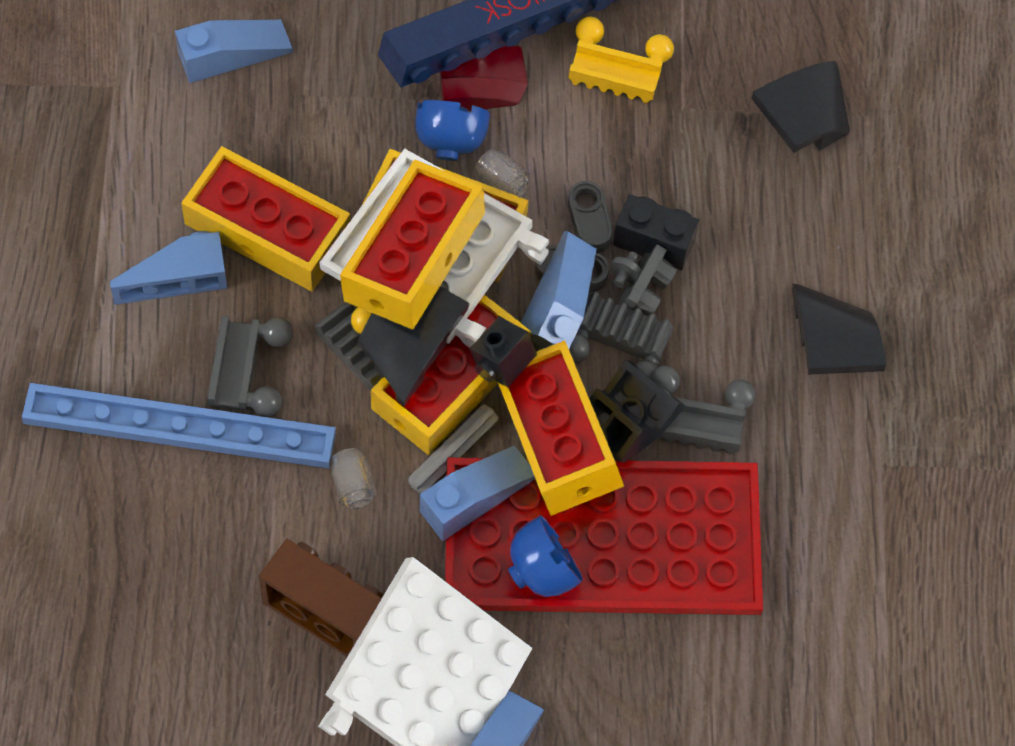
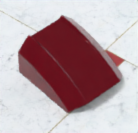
[439,45,528,111]

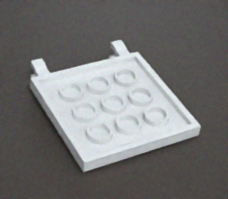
[320,148,549,348]
[318,557,532,746]

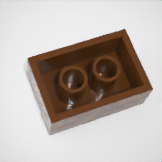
[259,538,384,657]

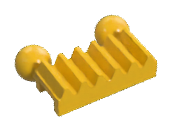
[569,16,674,103]

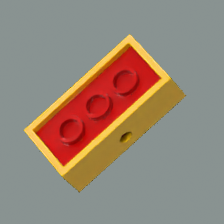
[181,146,351,292]
[340,159,485,330]
[371,294,531,455]
[498,340,624,516]

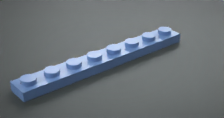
[22,383,336,469]

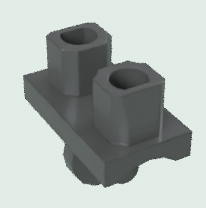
[610,244,677,316]

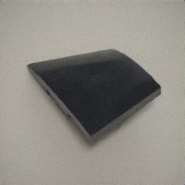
[752,61,850,153]
[792,284,886,375]
[358,286,469,406]
[589,359,686,463]

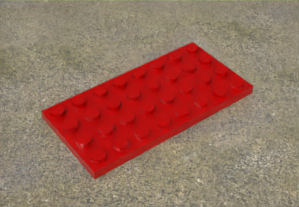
[445,457,763,615]

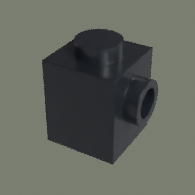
[470,316,537,388]

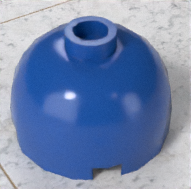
[415,100,490,161]
[508,515,583,597]

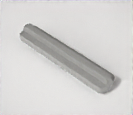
[407,404,498,494]

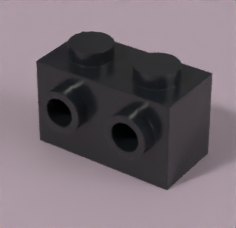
[613,194,699,270]

